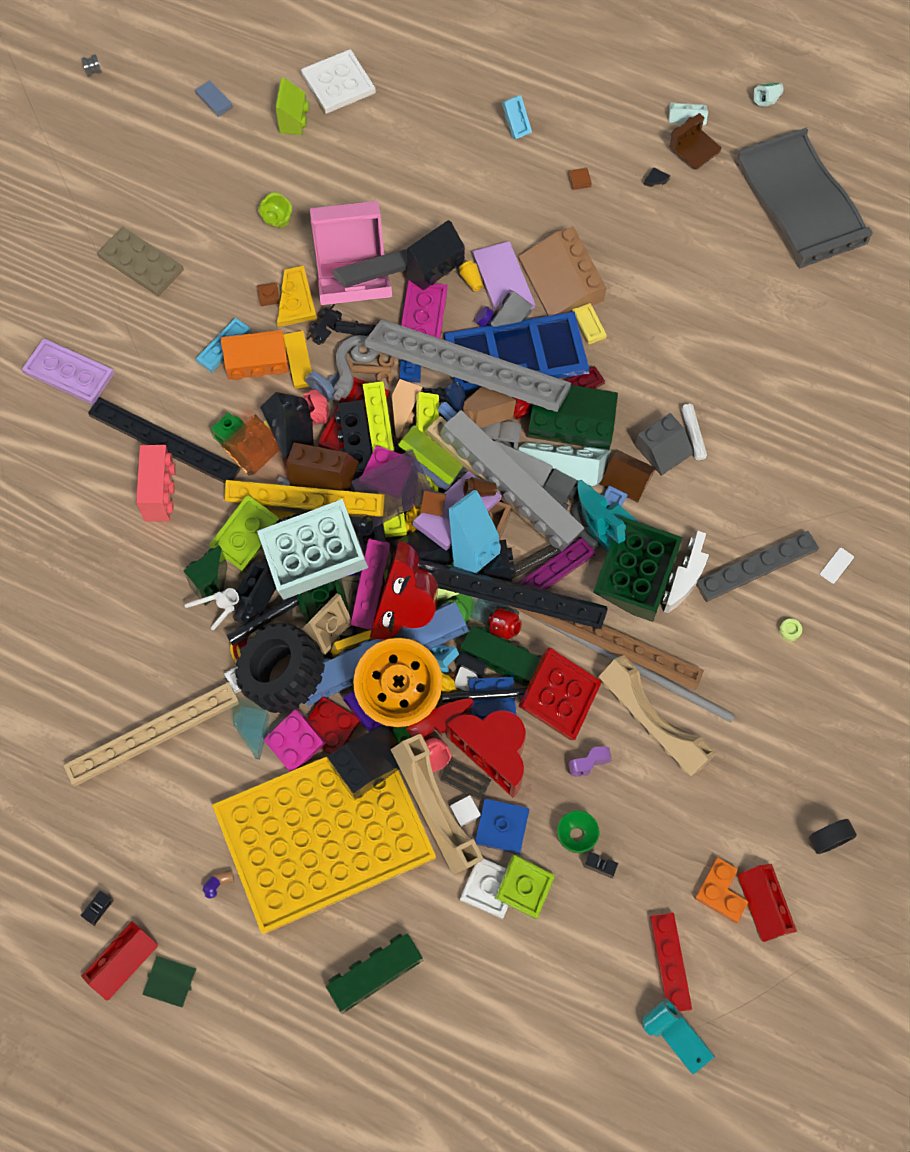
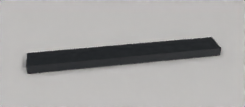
[88,397,241,484]

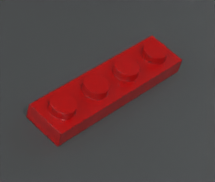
[650,913,693,1012]

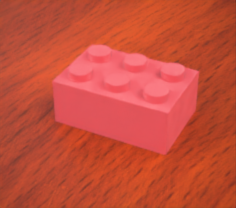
[136,445,176,521]

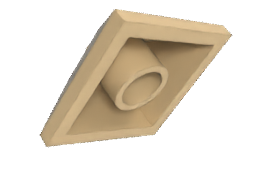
[301,593,351,654]

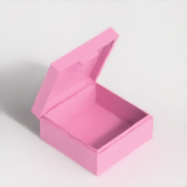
[310,201,392,305]

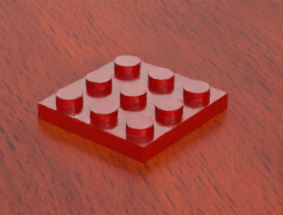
[518,648,602,740]

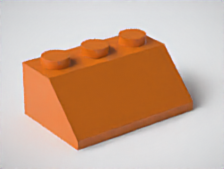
[221,330,289,380]

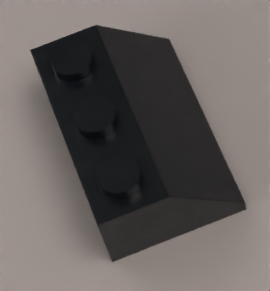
[407,220,465,290]

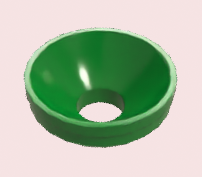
[557,811,600,853]

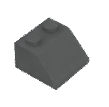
[635,413,694,476]

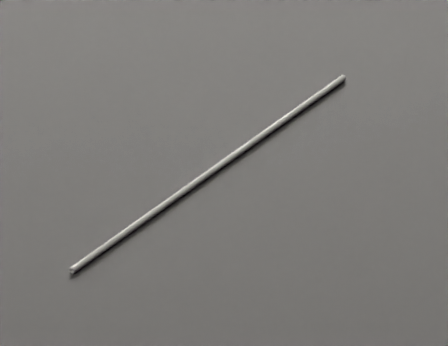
[277,476,735,723]

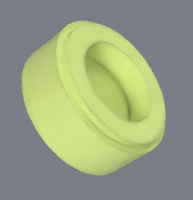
[779,618,802,642]

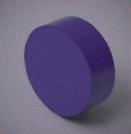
[475,306,493,327]

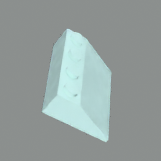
[257,499,368,600]

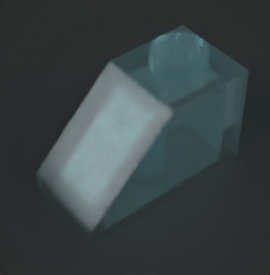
[233,706,270,760]

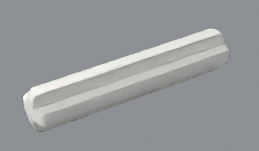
[682,403,707,461]

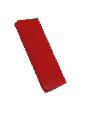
[738,864,797,942]
[81,921,158,1001]

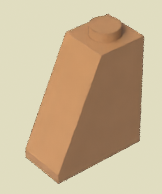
[463,387,516,428]

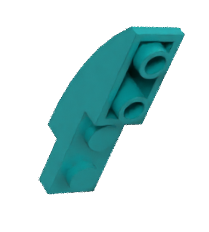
[578,480,626,544]

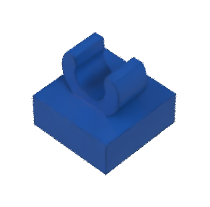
[400,361,421,383]

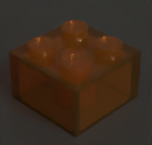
[220,414,280,476]

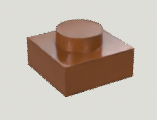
[257,282,280,306]

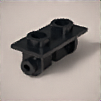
[307,304,342,345]

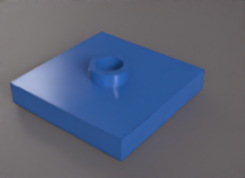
[475,799,530,855]

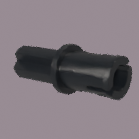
[335,320,376,336]

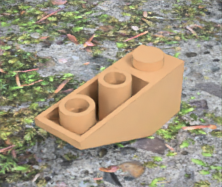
[392,379,423,444]

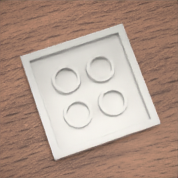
[301,49,376,114]

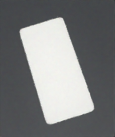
[820,548,854,584]

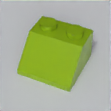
[276,78,310,135]

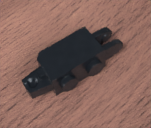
[234,556,276,625]

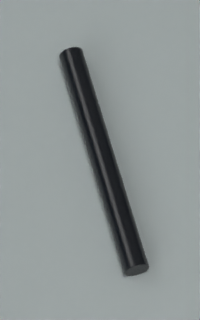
[441,688,527,703]

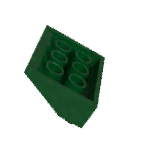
[528,385,618,450]
[593,517,683,622]

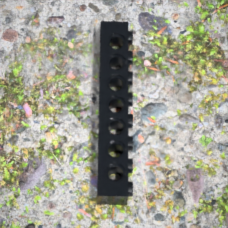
[335,400,385,557]

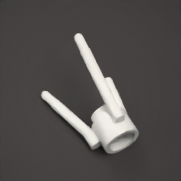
[184,588,239,630]

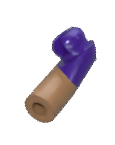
[203,871,234,899]

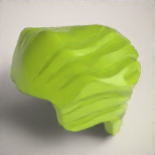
[257,192,292,229]

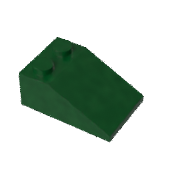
[297,578,351,624]

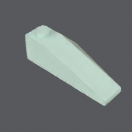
[519,442,611,486]

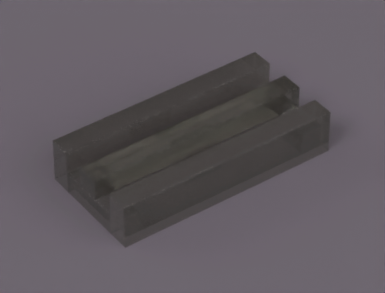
[440,759,491,801]

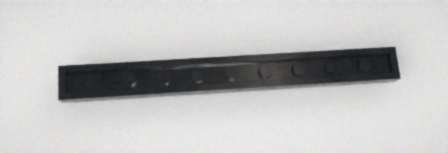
[387,552,608,629]

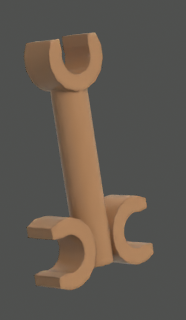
[347,356,394,385]

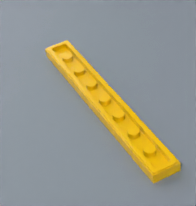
[224,480,385,516]

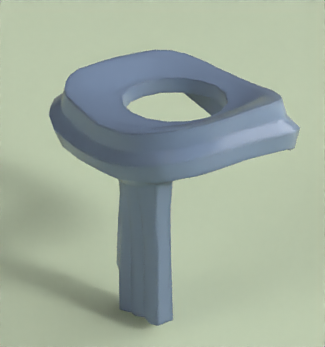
[304,371,340,402]

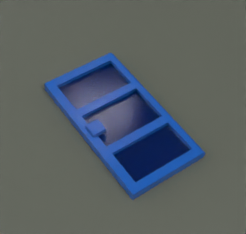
[444,311,589,394]

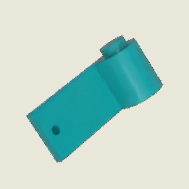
[642,999,715,1075]

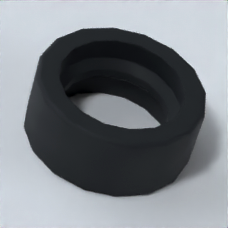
[809,819,857,854]

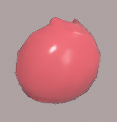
[424,737,451,772]

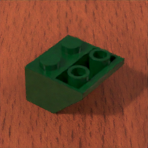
[183,545,228,606]

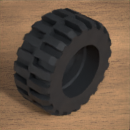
[235,623,325,713]

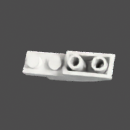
[662,531,709,613]

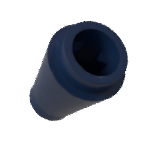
[445,382,467,413]

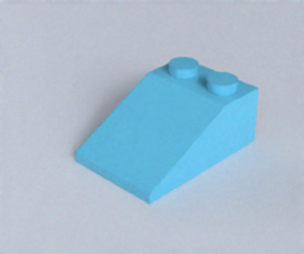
[449,490,501,573]

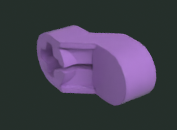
[569,746,612,777]

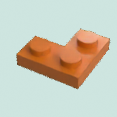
[695,857,748,923]

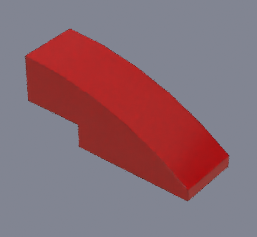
[406,698,474,740]

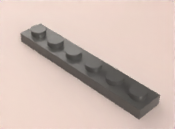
[696,531,819,602]

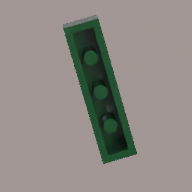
[460,625,542,687]
[325,933,423,1014]

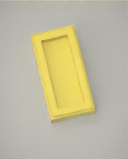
[572,303,607,345]

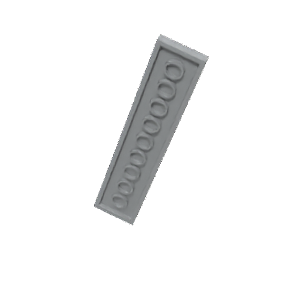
[365,319,571,412]

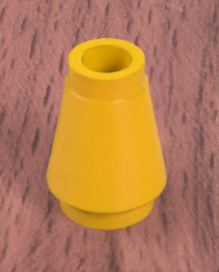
[459,261,484,292]

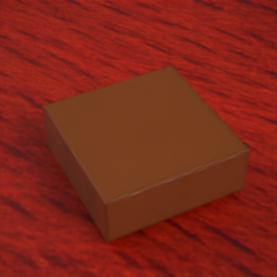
[568,168,592,190]
[420,490,446,517]

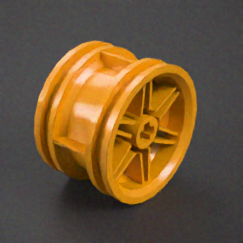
[353,638,442,727]

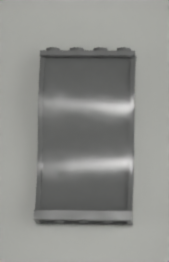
[735,127,873,269]

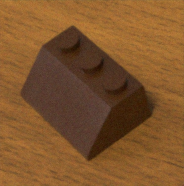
[287,443,358,491]

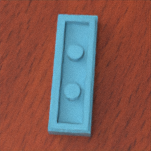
[196,317,251,373]

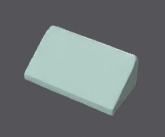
[669,103,708,125]

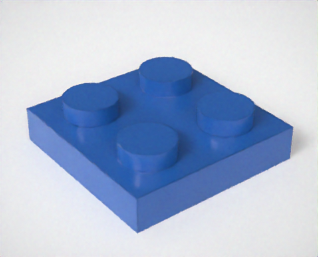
[468,677,516,721]

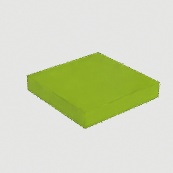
[494,855,555,919]

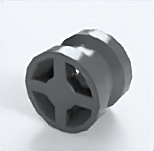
[81,54,102,77]

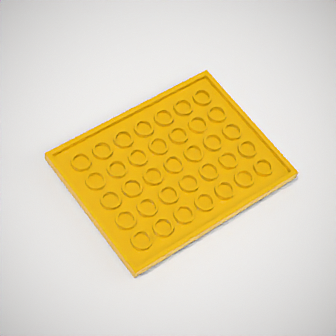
[212,757,436,935]

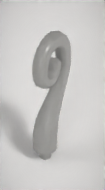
[333,335,378,400]

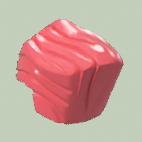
[303,389,329,426]

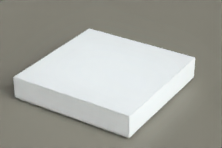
[460,859,508,919]

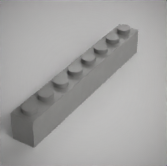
[440,410,584,552]

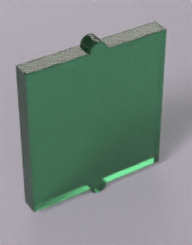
[142,956,197,1008]

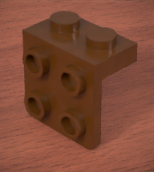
[669,113,721,170]

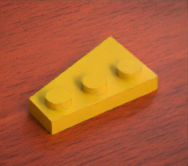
[277,266,317,327]

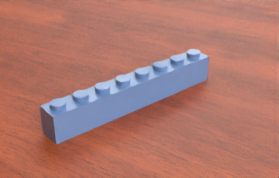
[305,602,469,706]

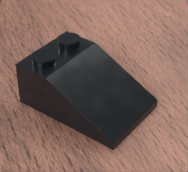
[260,392,314,458]
[327,725,400,801]

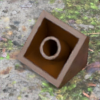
[600,451,656,503]

